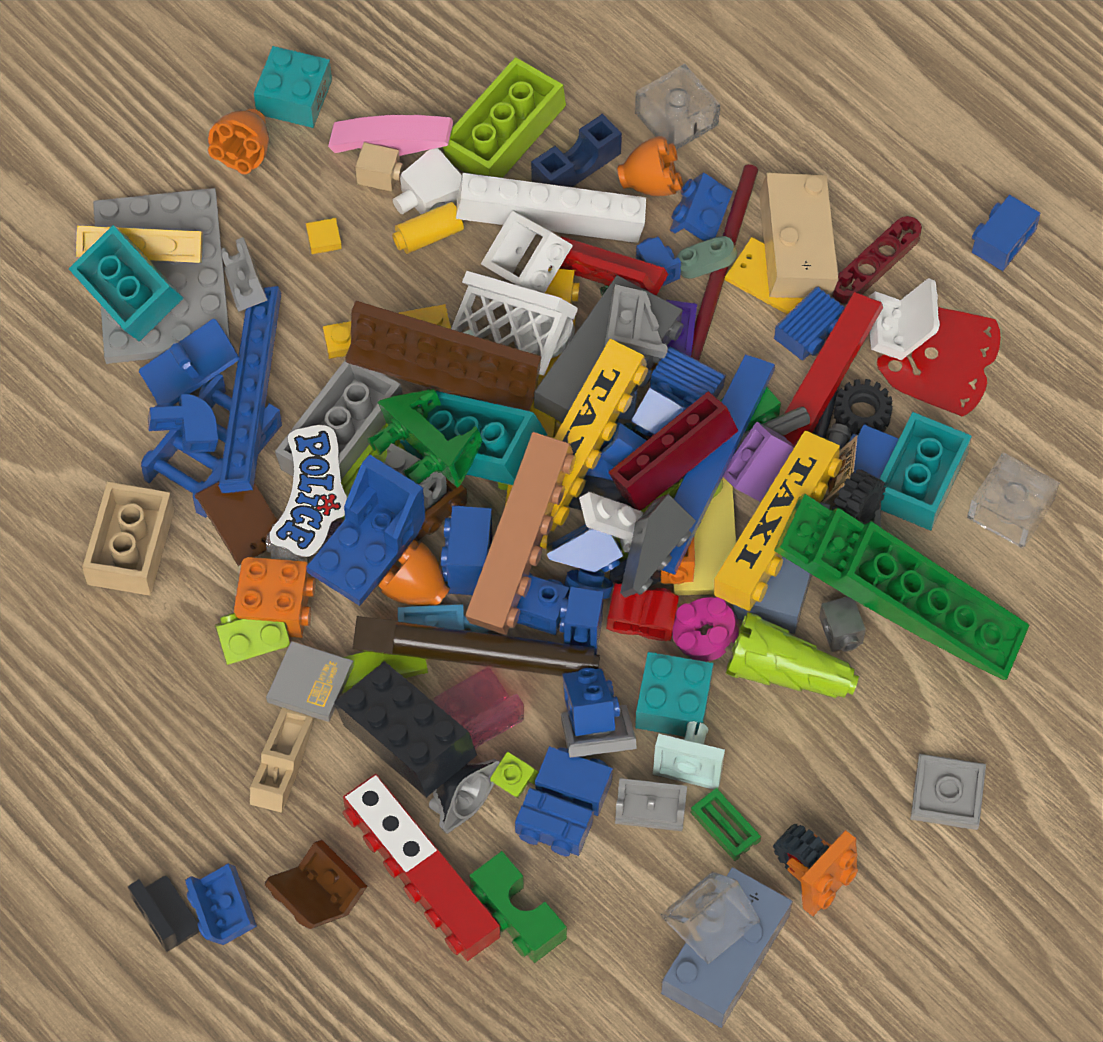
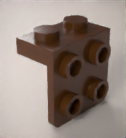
[265,840,368,929]

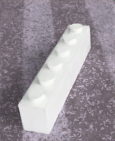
[456,173,646,243]

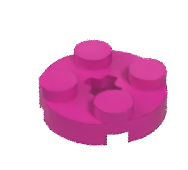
[672,597,739,662]

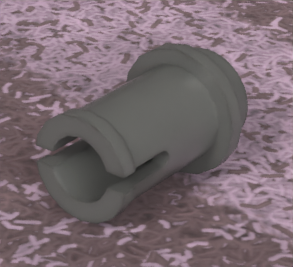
[827,424,851,450]

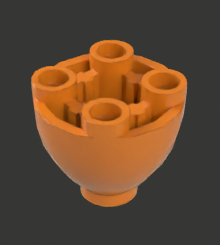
[208,109,269,174]
[617,136,683,196]
[378,540,450,606]

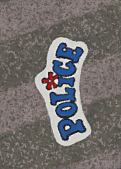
[270,425,347,557]

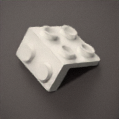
[869,278,940,360]

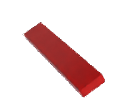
[783,292,883,446]

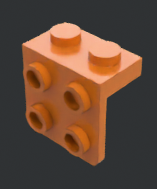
[234,557,316,638]

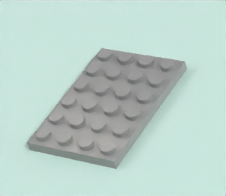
[93,188,230,364]

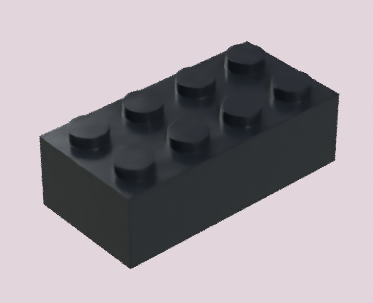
[334,661,477,798]

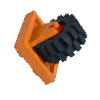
[773,824,858,917]

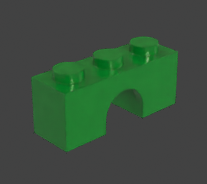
[469,851,567,963]

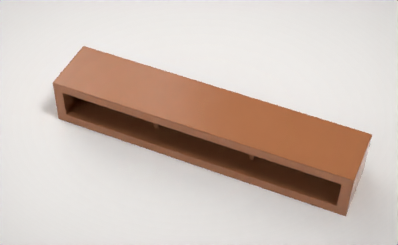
[465,432,576,635]

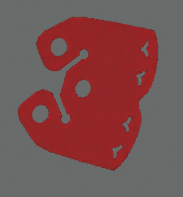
[877,307,1001,417]

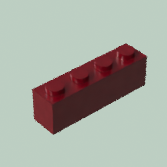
[609,391,738,511]

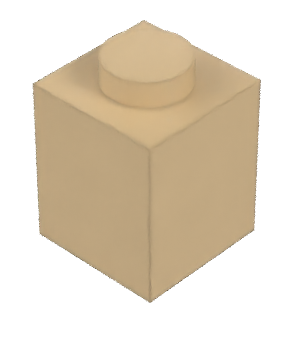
[355,142,404,192]

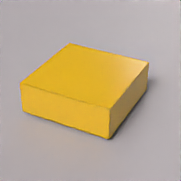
[306,218,342,254]

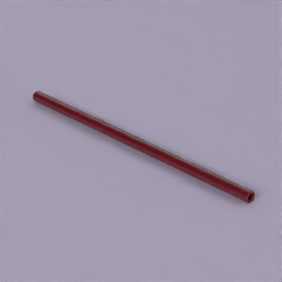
[691,164,758,361]

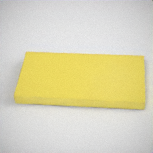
[668,477,736,596]

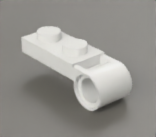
[579,492,643,553]

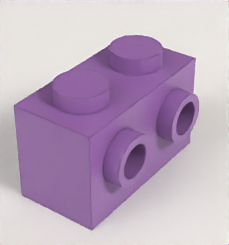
[723,422,795,502]

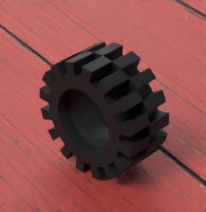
[834,379,893,437]
[831,469,886,525]

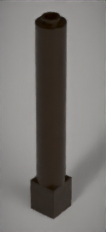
[352,616,600,676]

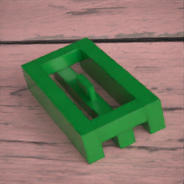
[690,788,761,861]

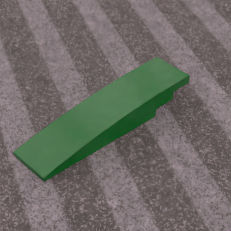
[774,494,1030,680]

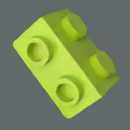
[215,613,290,665]

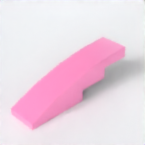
[328,115,453,156]

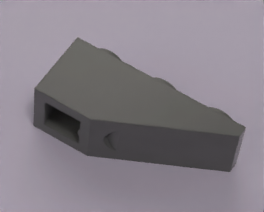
[620,494,696,597]

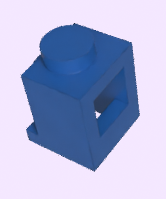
[636,237,681,286]

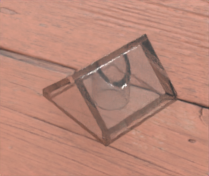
[661,872,760,964]

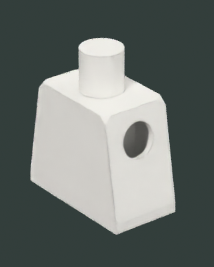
[393,148,462,214]

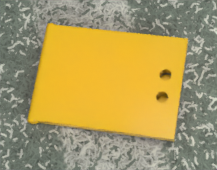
[725,237,804,314]

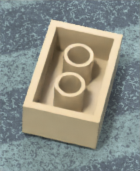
[82,482,174,596]

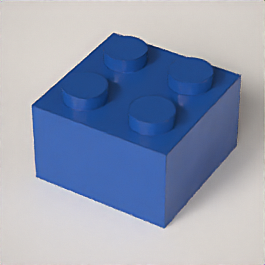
[441,506,493,595]

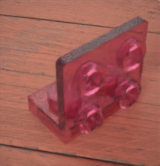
[433,667,524,748]

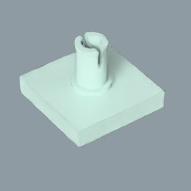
[653,721,725,789]

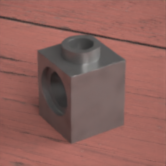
[819,597,866,652]

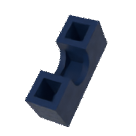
[531,114,622,187]

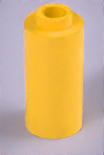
[392,202,464,254]

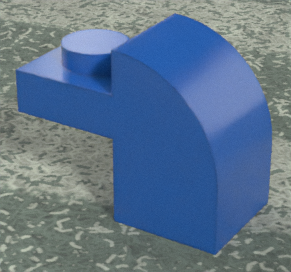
[148,394,218,453]

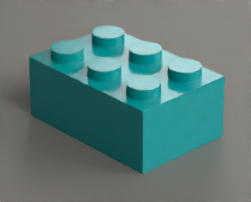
[69,225,184,342]
[880,412,972,531]

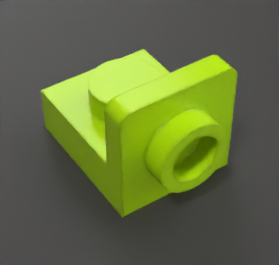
[490,751,539,797]

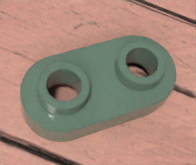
[676,236,737,279]

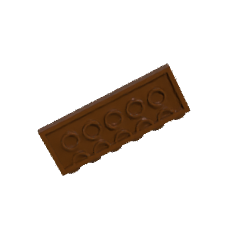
[345,301,542,411]

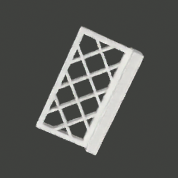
[451,271,578,376]

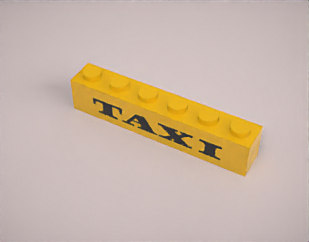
[550,339,648,532]
[714,431,842,612]

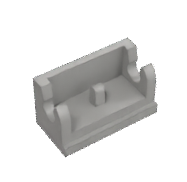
[221,237,267,312]
[615,778,687,831]

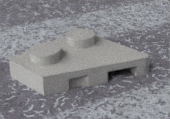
[605,284,668,359]

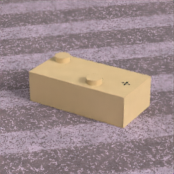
[759,173,838,298]

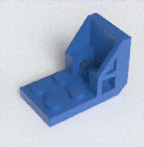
[306,454,425,606]

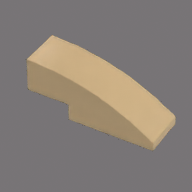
[250,707,314,813]

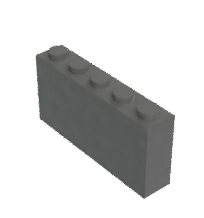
[534,275,684,424]

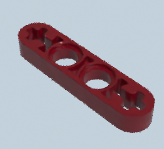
[832,216,922,304]

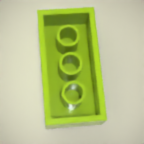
[443,57,566,178]

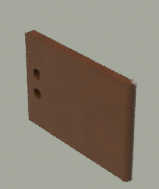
[195,481,278,567]

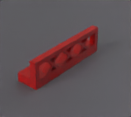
[550,236,668,296]

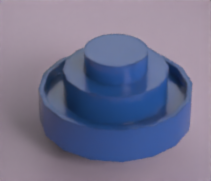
[564,568,613,599]

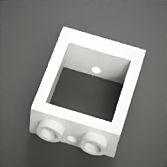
[481,211,573,293]

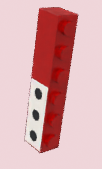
[342,774,500,962]

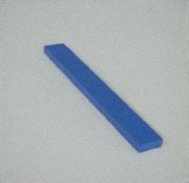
[219,286,281,493]
[662,354,775,575]

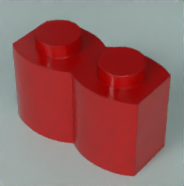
[606,584,679,641]

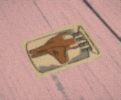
[821,435,858,503]

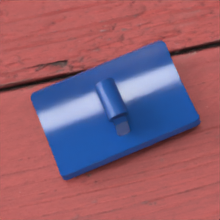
[139,319,240,405]

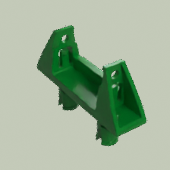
[367,389,483,488]

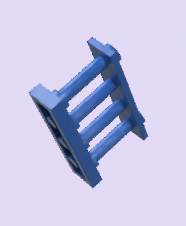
[141,374,282,518]

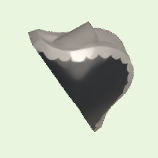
[429,759,500,834]

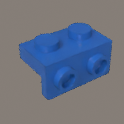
[670,173,733,241]
[185,863,257,945]

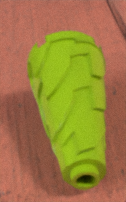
[725,612,859,698]

